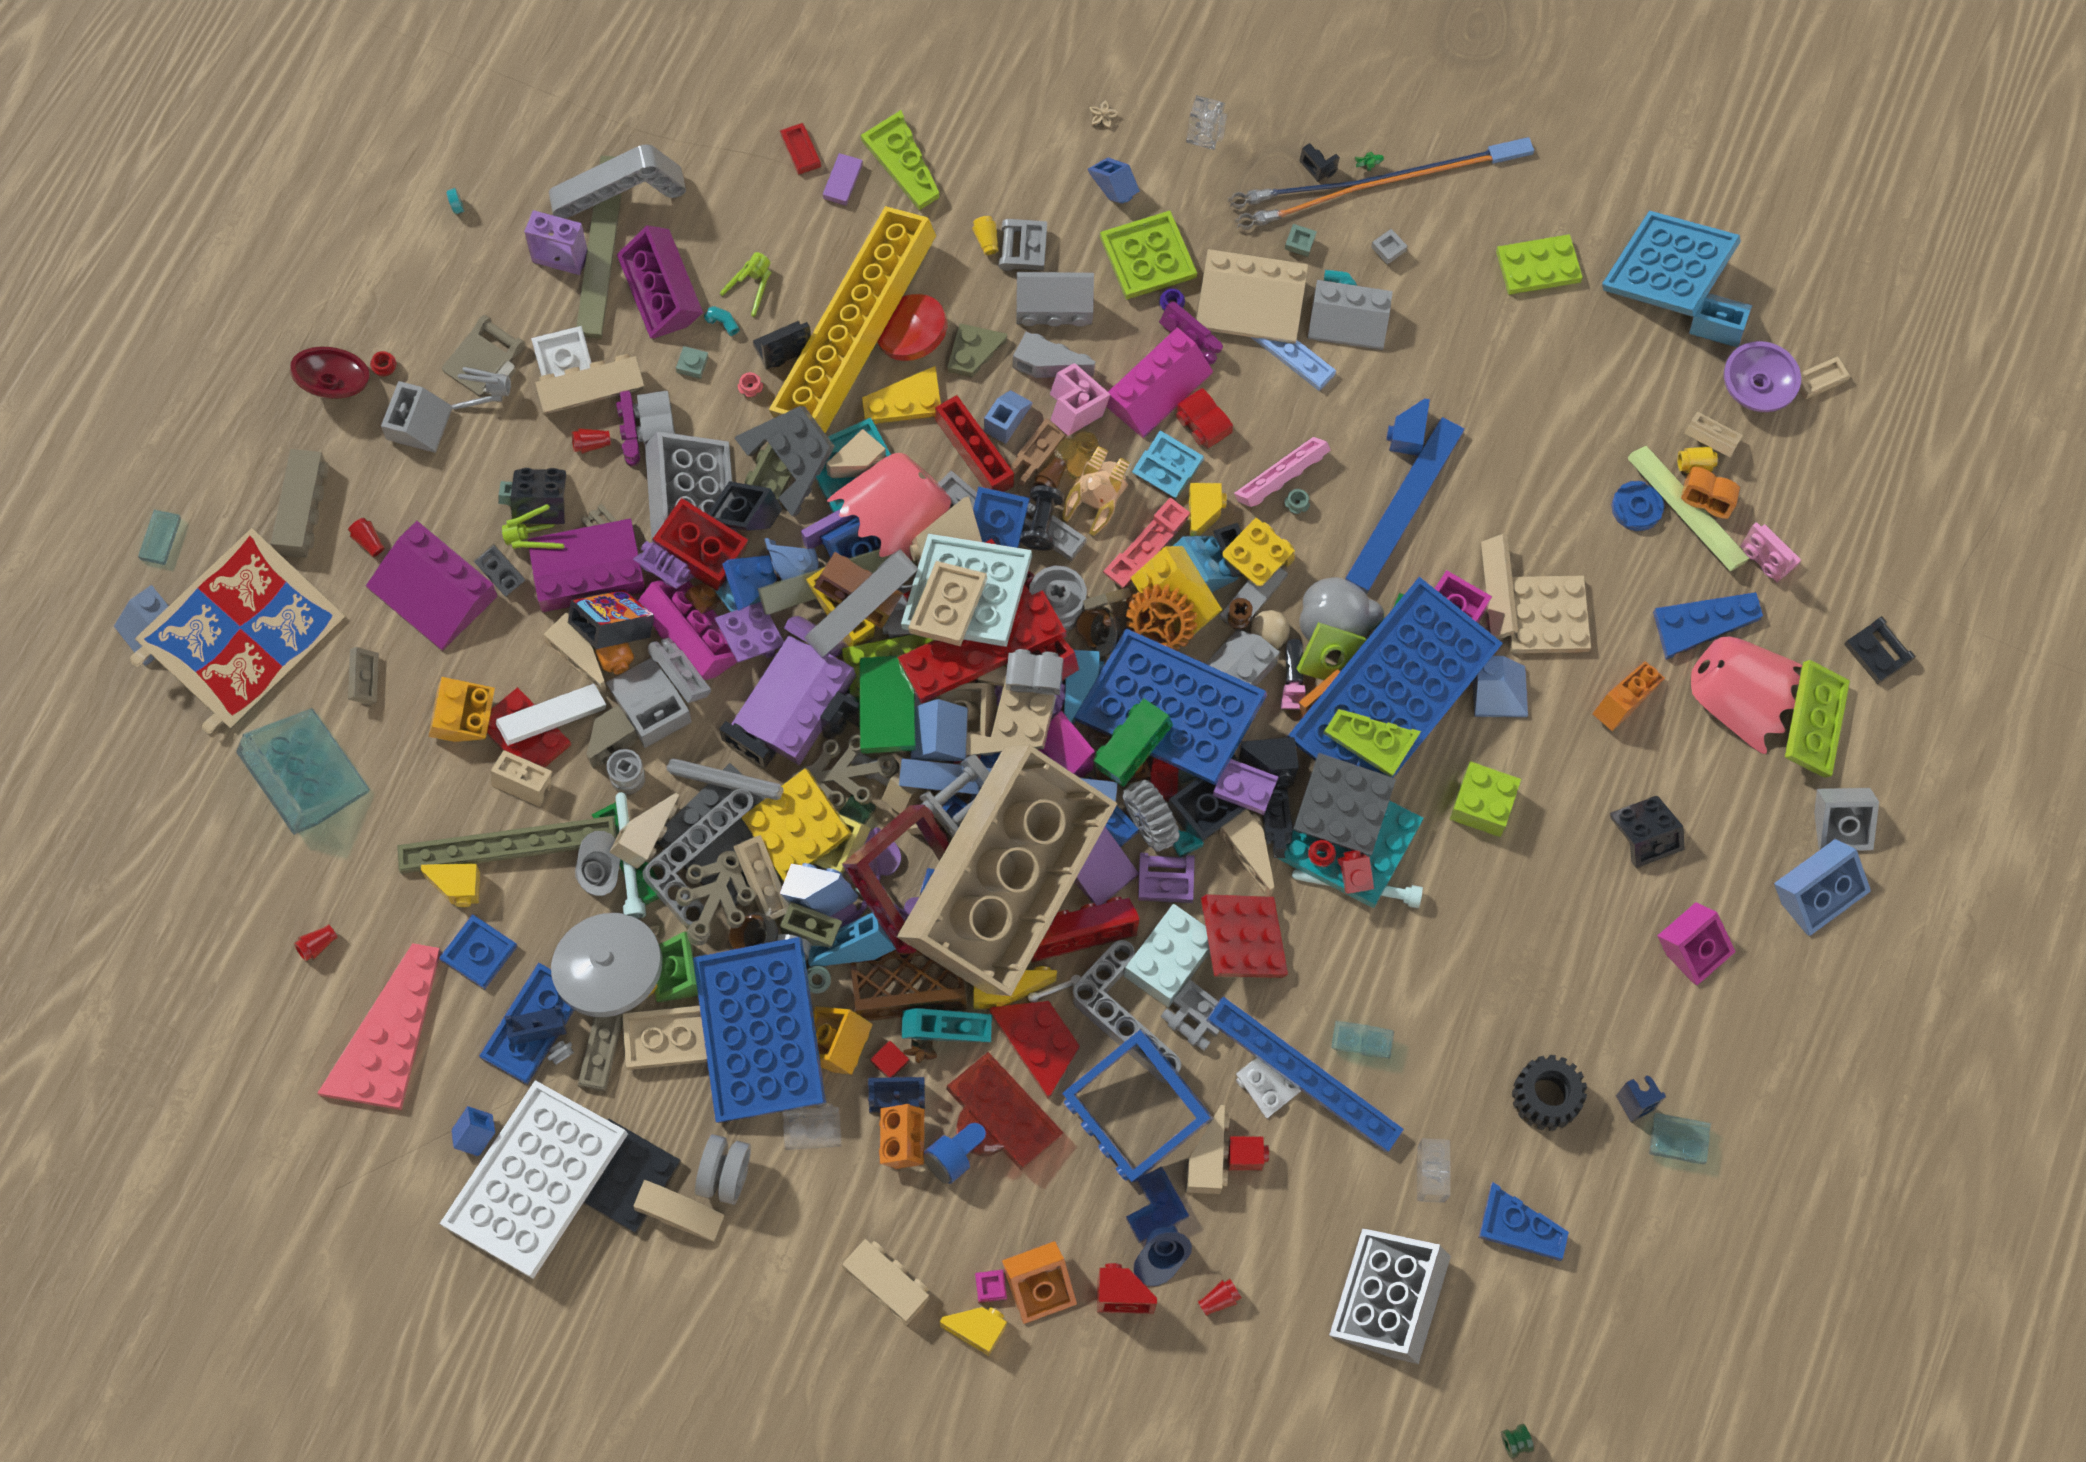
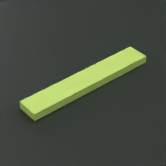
[1628,446,1749,571]

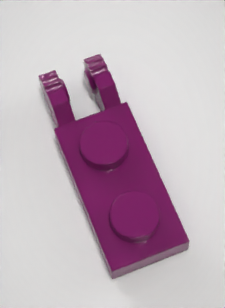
[1159,301,1223,365]
[616,391,640,467]

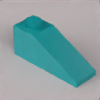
[902,1008,992,1043]

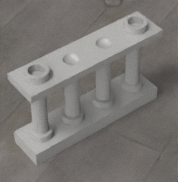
[920,754,990,839]

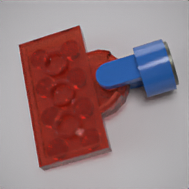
[924,1052,1063,1184]

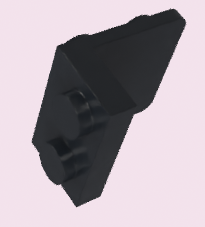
[510,468,566,524]

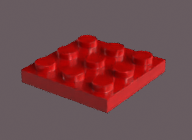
[1201,894,1288,978]

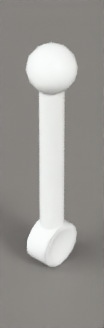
[1028,975,1081,1003]

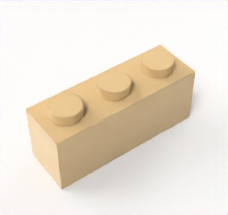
[842,1239,929,1326]

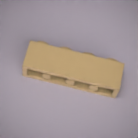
[535,354,644,415]

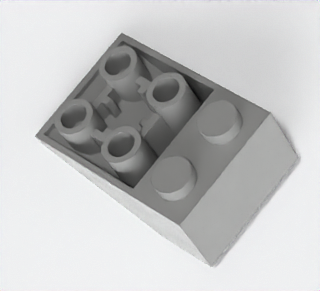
[606,658,692,748]

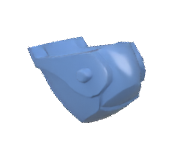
[764,538,819,580]

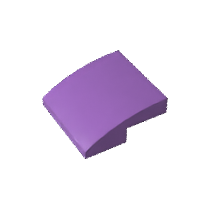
[784,616,848,657]

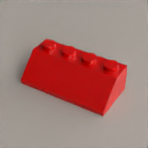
[1031,897,1140,963]

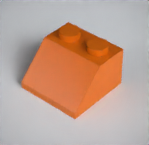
[1002,1241,1077,1324]

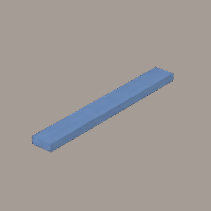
[899,758,1117,801]

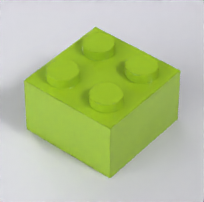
[1449,761,1521,837]

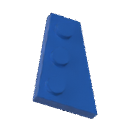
[1478,1182,1569,1261]

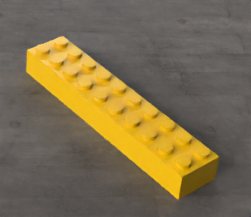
[769,206,936,433]

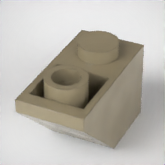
[587,705,638,768]

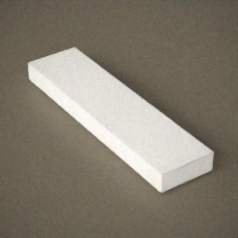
[496,684,606,745]

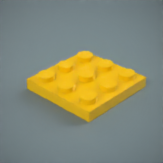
[741,768,852,882]

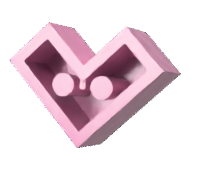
[1050,363,1111,436]

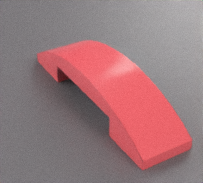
[1103,497,1190,589]

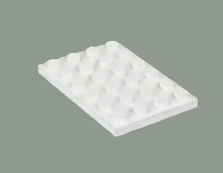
[440,1081,628,1279]

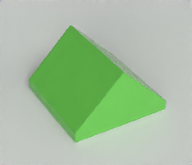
[655,932,698,1002]

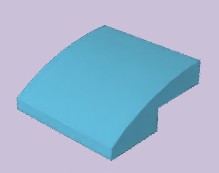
[1132,431,1204,499]

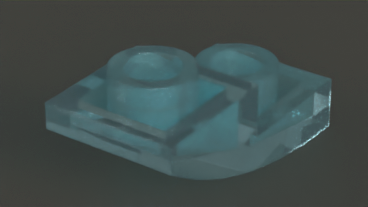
[1331,1021,1394,1059]

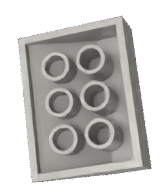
[645,431,736,539]
[1329,1229,1451,1364]

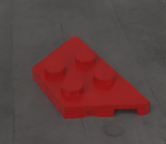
[989,1001,1080,1099]

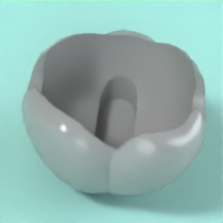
[1299,577,1384,641]

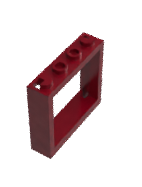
[842,805,949,953]

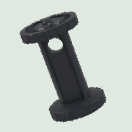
[1020,486,1064,551]

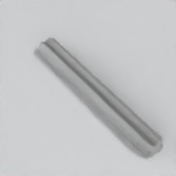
[667,759,784,800]

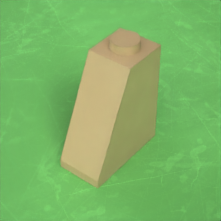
[910,496,982,565]

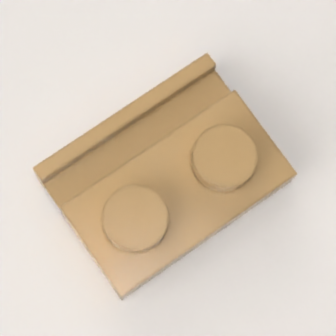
[1684,412,1743,457]

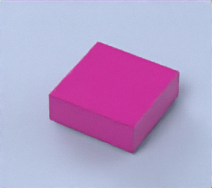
[975,1270,1007,1303]

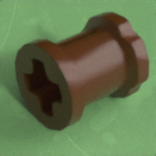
[1227,598,1253,630]

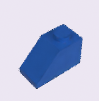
[1088,157,1140,203]
[1386,398,1430,456]

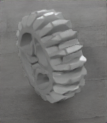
[1123,780,1179,851]

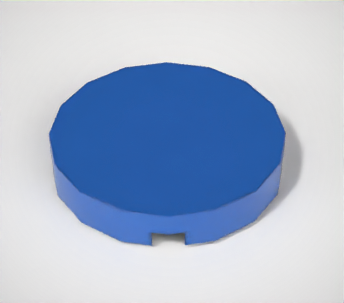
[1611,481,1664,531]

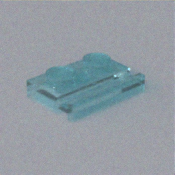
[1649,1113,1711,1165]

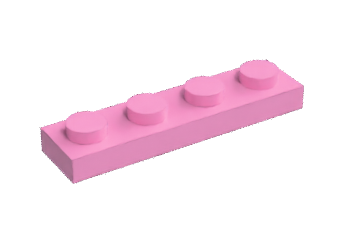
[1234,437,1331,507]

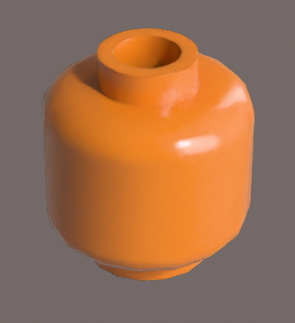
[595,643,634,675]

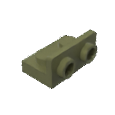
[744,443,793,502]

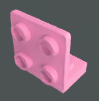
[1740,523,1801,583]

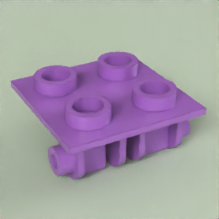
[633,541,694,589]
[715,602,784,663]

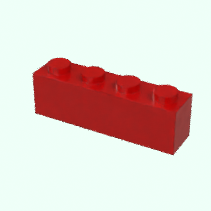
[935,395,1014,492]

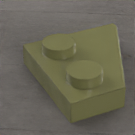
[948,323,1007,377]

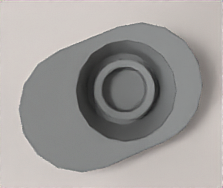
[575,831,620,896]

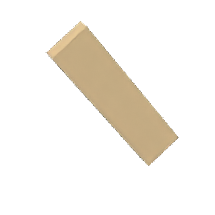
[1481,534,1518,640]

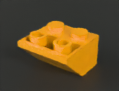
[428,677,495,742]

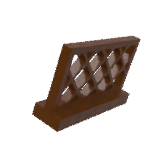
[850,950,967,1021]

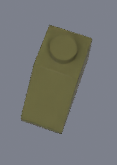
[780,902,842,947]

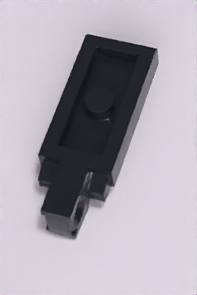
[1262,789,1293,858]

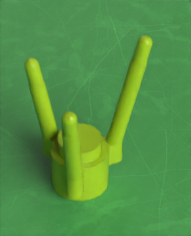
[720,252,771,317]
[502,505,565,549]

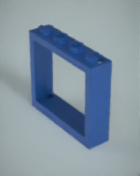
[1062,1029,1214,1182]

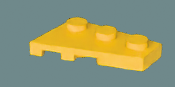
[862,366,941,424]

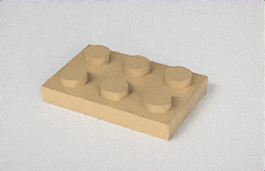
[908,561,987,646]
[623,1006,707,1070]

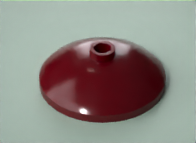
[290,346,369,399]

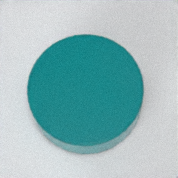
[446,188,465,214]

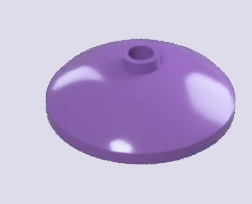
[1724,341,1801,412]

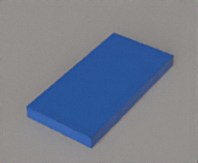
[479,963,575,1085]

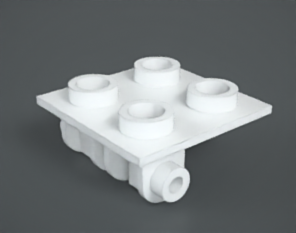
[1236,1058,1301,1118]

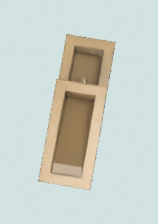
[633,1180,725,1242]

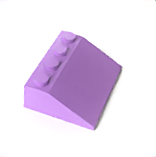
[732,636,856,765]

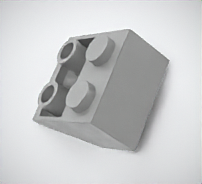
[381,381,453,453]

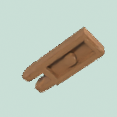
[1010,418,1067,487]

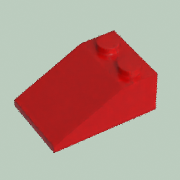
[652,498,748,591]

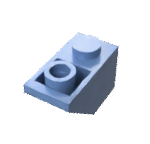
[984,390,1033,444]

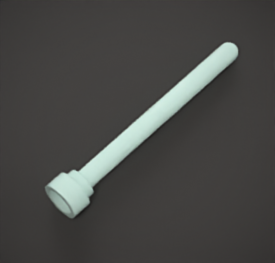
[616,792,646,919]
[1292,869,1423,908]

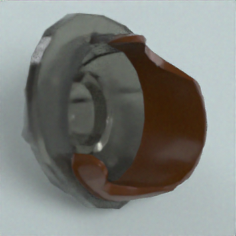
[1076,607,1122,657]
[729,912,778,949]

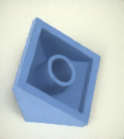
[911,699,968,761]

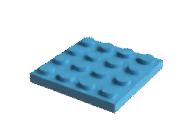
[1602,211,1741,317]

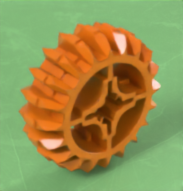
[1126,584,1197,651]

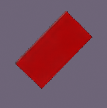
[780,123,821,175]

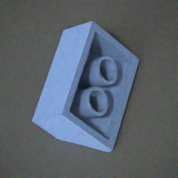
[1774,839,1871,936]

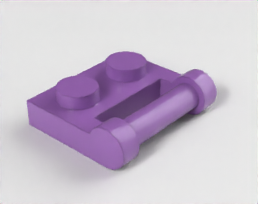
[1138,853,1194,903]

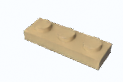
[733,835,789,922]

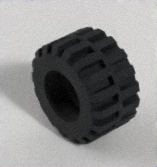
[1512,1055,1587,1131]

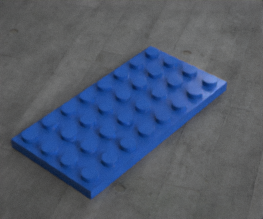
[1287,577,1503,778]

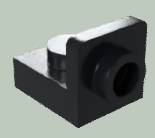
[1299,143,1340,182]

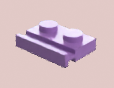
[1213,759,1278,815]

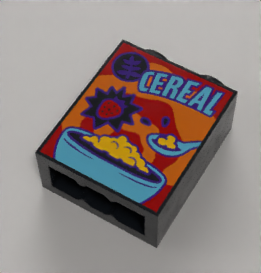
[568,589,654,649]

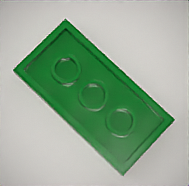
[860,655,916,754]

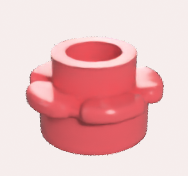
[738,372,763,397]

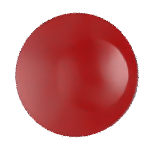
[877,294,948,361]

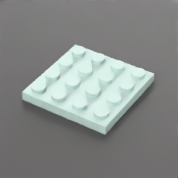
[901,534,1032,647]

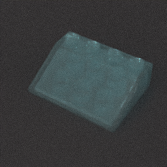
[236,708,370,835]

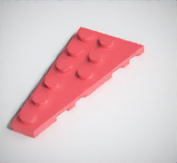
[318,943,441,1110]

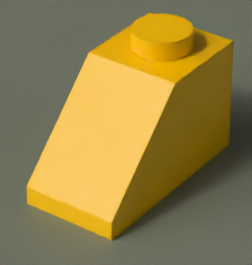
[1189,483,1227,536]
[421,864,480,907]
[940,1307,1007,1356]

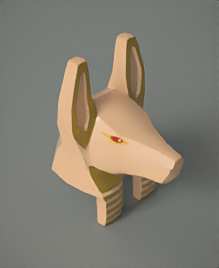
[1062,446,1131,536]

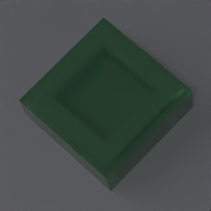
[839,795,876,825]

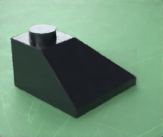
[708,481,782,531]

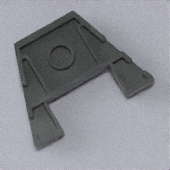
[735,406,835,516]

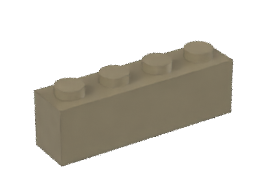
[271,449,329,558]

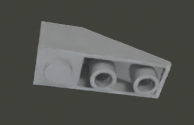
[1013,332,1096,378]

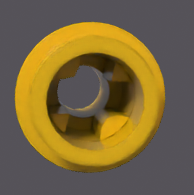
[972,216,999,256]

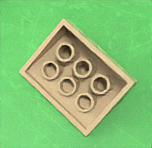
[1197,249,1308,344]

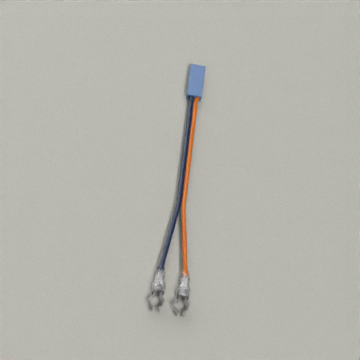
[1228,137,1534,230]

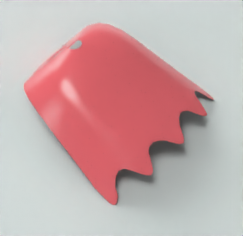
[827,453,951,561]
[1691,637,1802,754]

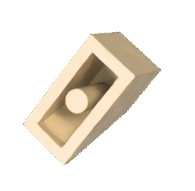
[826,429,886,478]

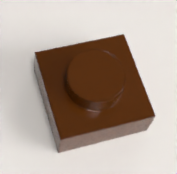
[684,583,721,614]

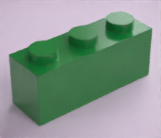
[1094,698,1173,787]

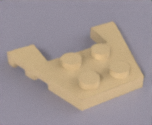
[966,666,1056,758]

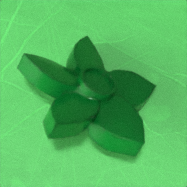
[1355,152,1384,171]

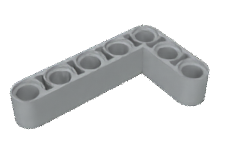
[549,144,686,219]
[804,549,918,657]
[643,789,753,927]
[1072,940,1181,1083]

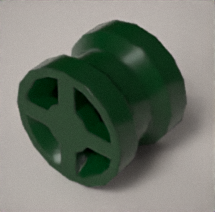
[1501,1424,1534,1459]

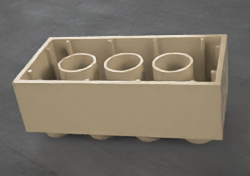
[897,745,1117,996]

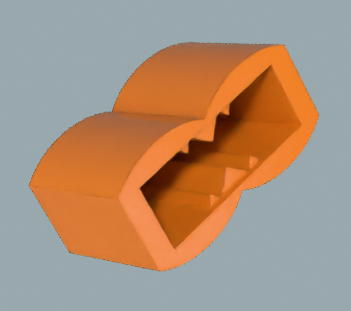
[1681,467,1740,519]

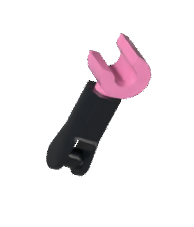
[1281,639,1306,710]

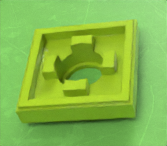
[1297,622,1366,680]

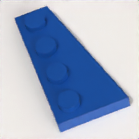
[1653,592,1763,660]

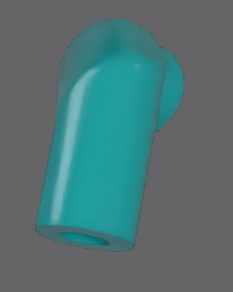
[1324,269,1357,286]
[704,306,740,336]

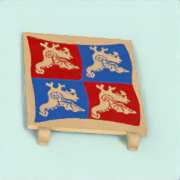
[130,528,345,734]

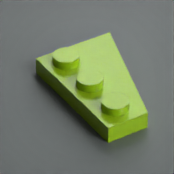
[1323,709,1421,777]

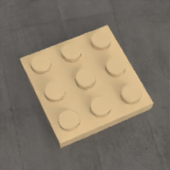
[1509,576,1591,654]

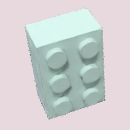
[1124,904,1210,1008]

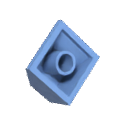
[1473,656,1528,717]

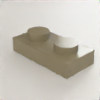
[348,647,379,706]

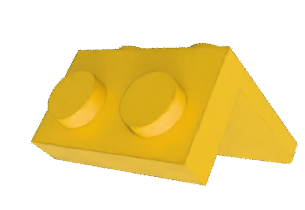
[1223,518,1295,587]

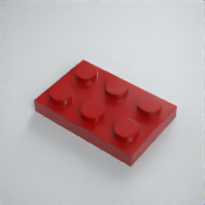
[487,687,571,768]

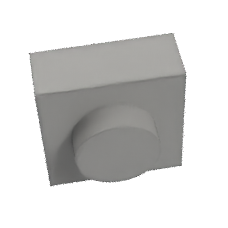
[1371,229,1408,264]

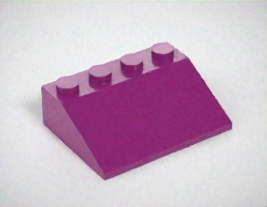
[528,518,646,613]
[366,521,498,651]

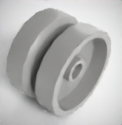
[1029,566,1087,631]
[695,1134,751,1205]

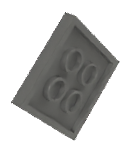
[1293,753,1396,857]

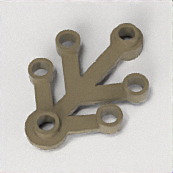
[797,735,900,809]
[676,851,755,946]

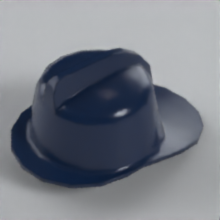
[1133,1225,1192,1286]

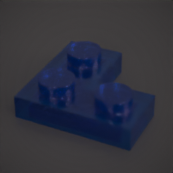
[1126,1166,1189,1243]

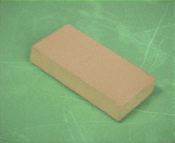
[1799,356,1851,400]

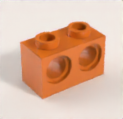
[879,1104,925,1169]

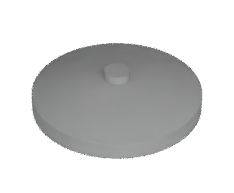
[551,913,662,1017]

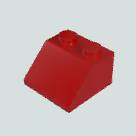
[1097,1263,1157,1314]

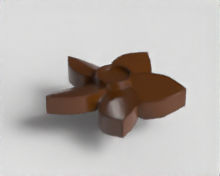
[903,1040,937,1063]

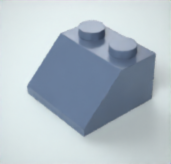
[114,585,169,666]

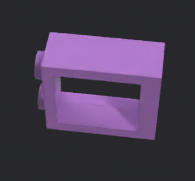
[524,210,587,275]

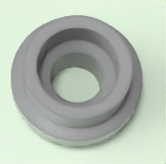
[547,1040,574,1065]

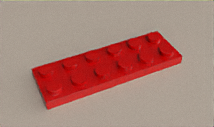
[898,590,1067,704]

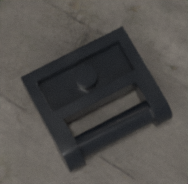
[1844,616,1916,685]

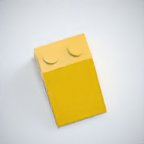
[1130,546,1222,640]

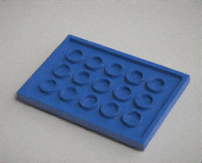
[1075,629,1267,785]
[693,937,826,1123]

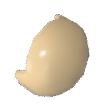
[1250,610,1290,649]

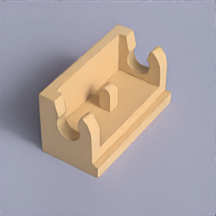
[491,750,552,807]

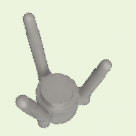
[452,367,511,410]

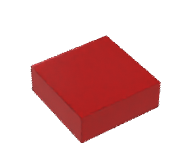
[870,1041,910,1078]

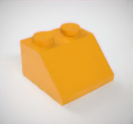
[813,1006,873,1075]

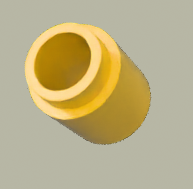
[1677,447,1718,474]

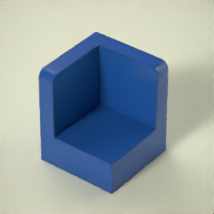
[451,1106,495,1156]

